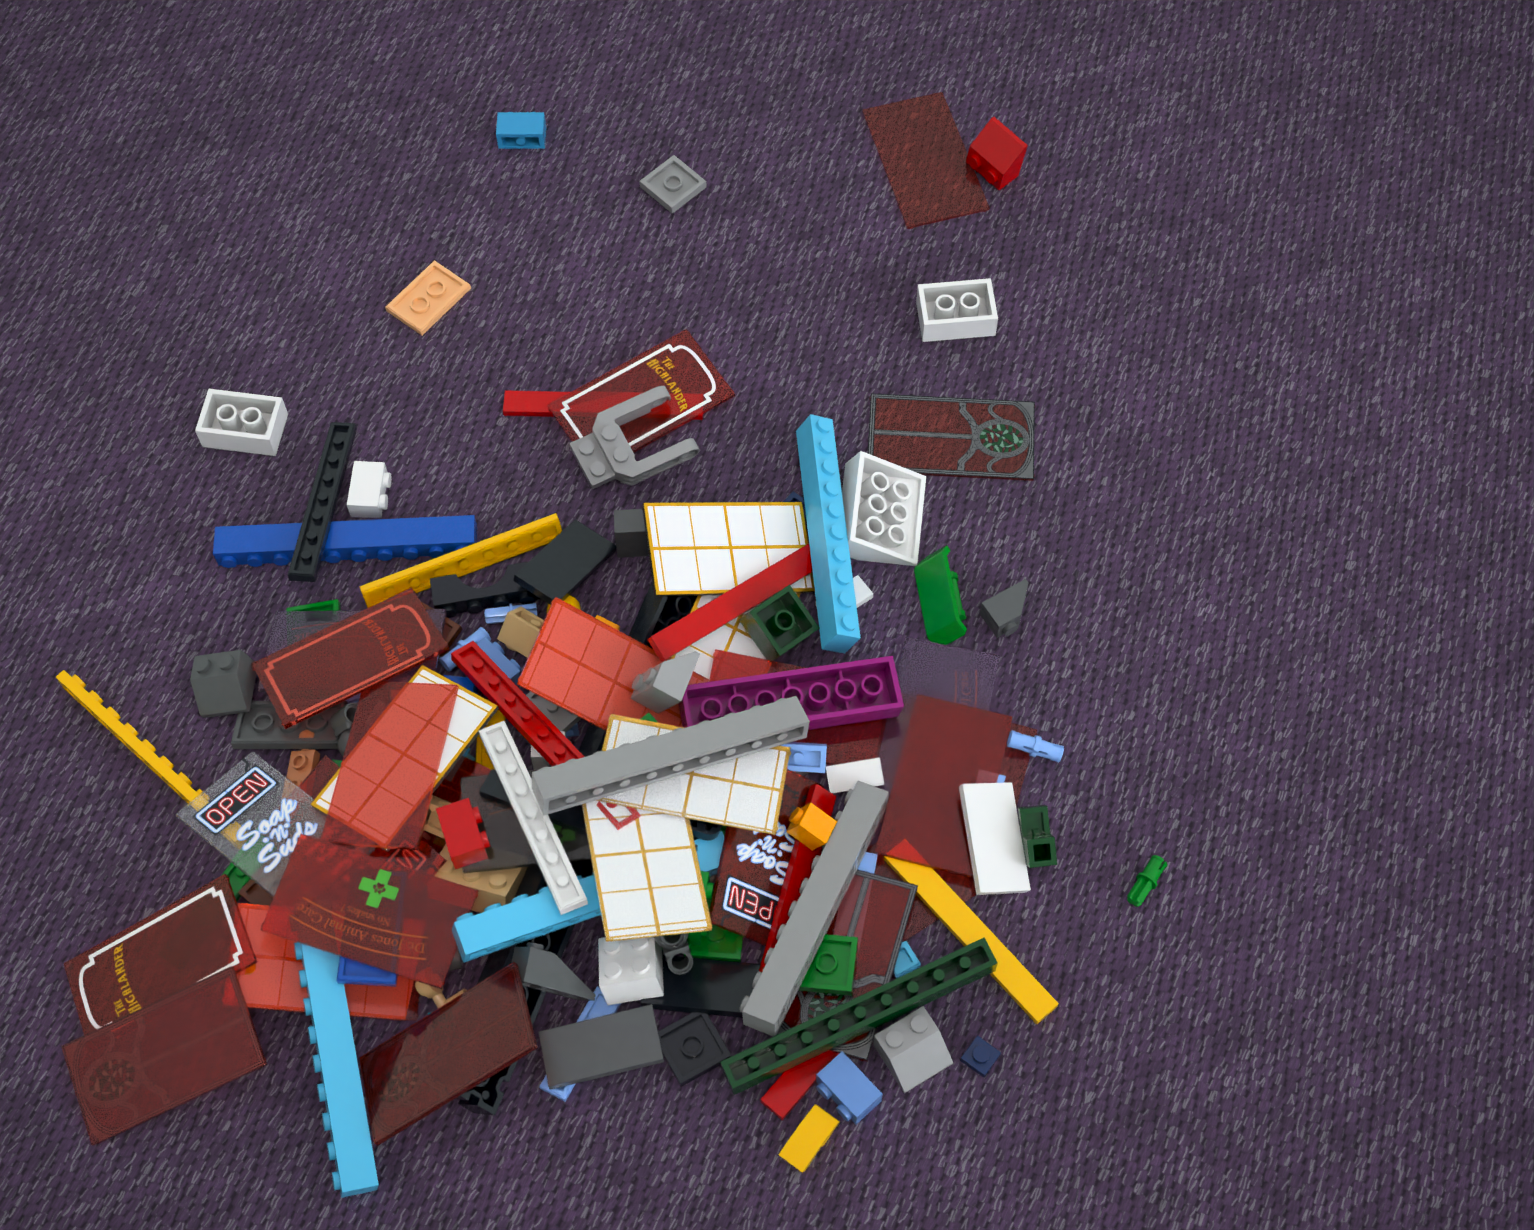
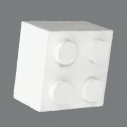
[598,937,664,1005]

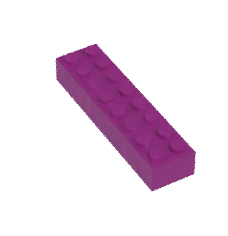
[678,656,904,730]

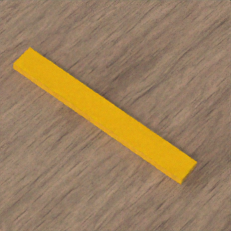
[359,513,562,611]
[884,839,1059,1024]

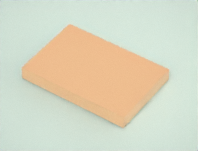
[385,260,471,335]

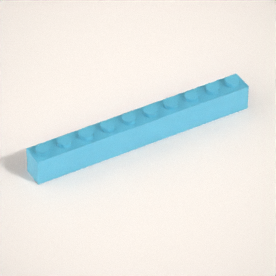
[796,414,861,653]
[451,831,735,963]
[289,899,379,1198]

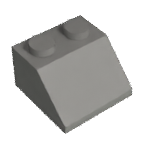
[630,651,700,714]
[873,1006,953,1093]

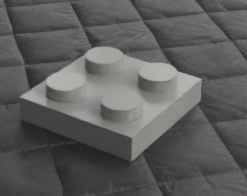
[640,155,707,214]

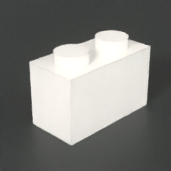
[347,461,392,518]

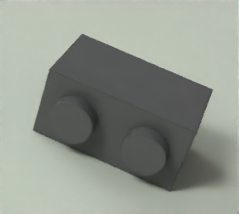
[614,509,650,558]

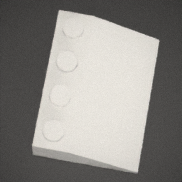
[842,451,926,566]

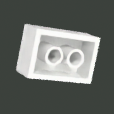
[916,278,998,342]
[195,389,288,456]

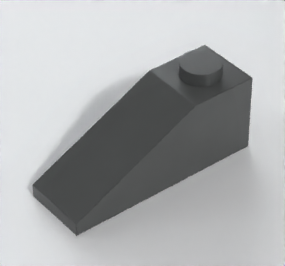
[508,942,596,1001]

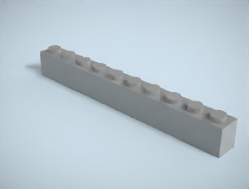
[532,696,810,816]
[740,781,889,1037]

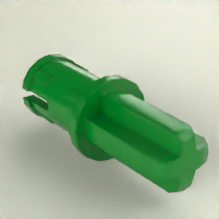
[1127,855,1167,907]

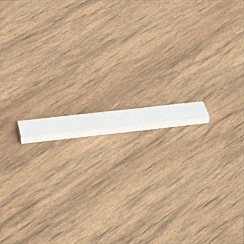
[478,721,588,915]

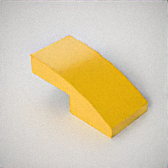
[779,1104,840,1173]

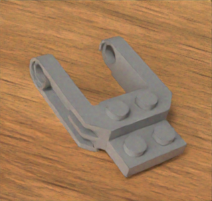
[569,386,700,489]

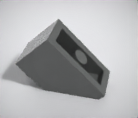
[980,579,1028,638]

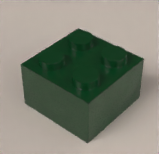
[739,584,820,663]

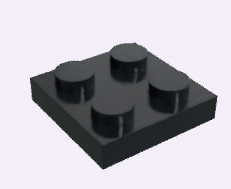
[658,1012,732,1087]

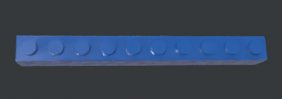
[213,515,477,568]

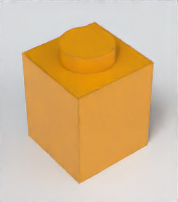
[786,803,837,851]

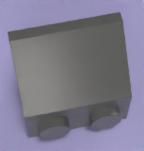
[190,650,258,718]

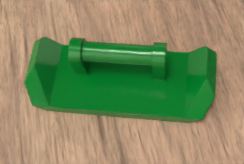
[914,545,967,646]

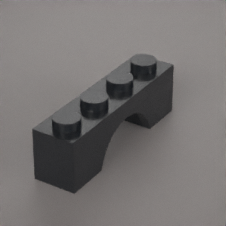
[430,561,540,618]

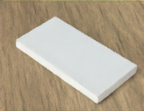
[959,783,1031,895]

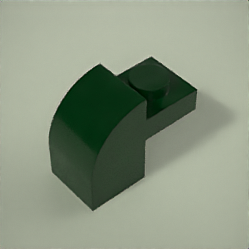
[1018,805,1057,868]

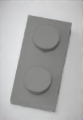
[526,691,582,733]

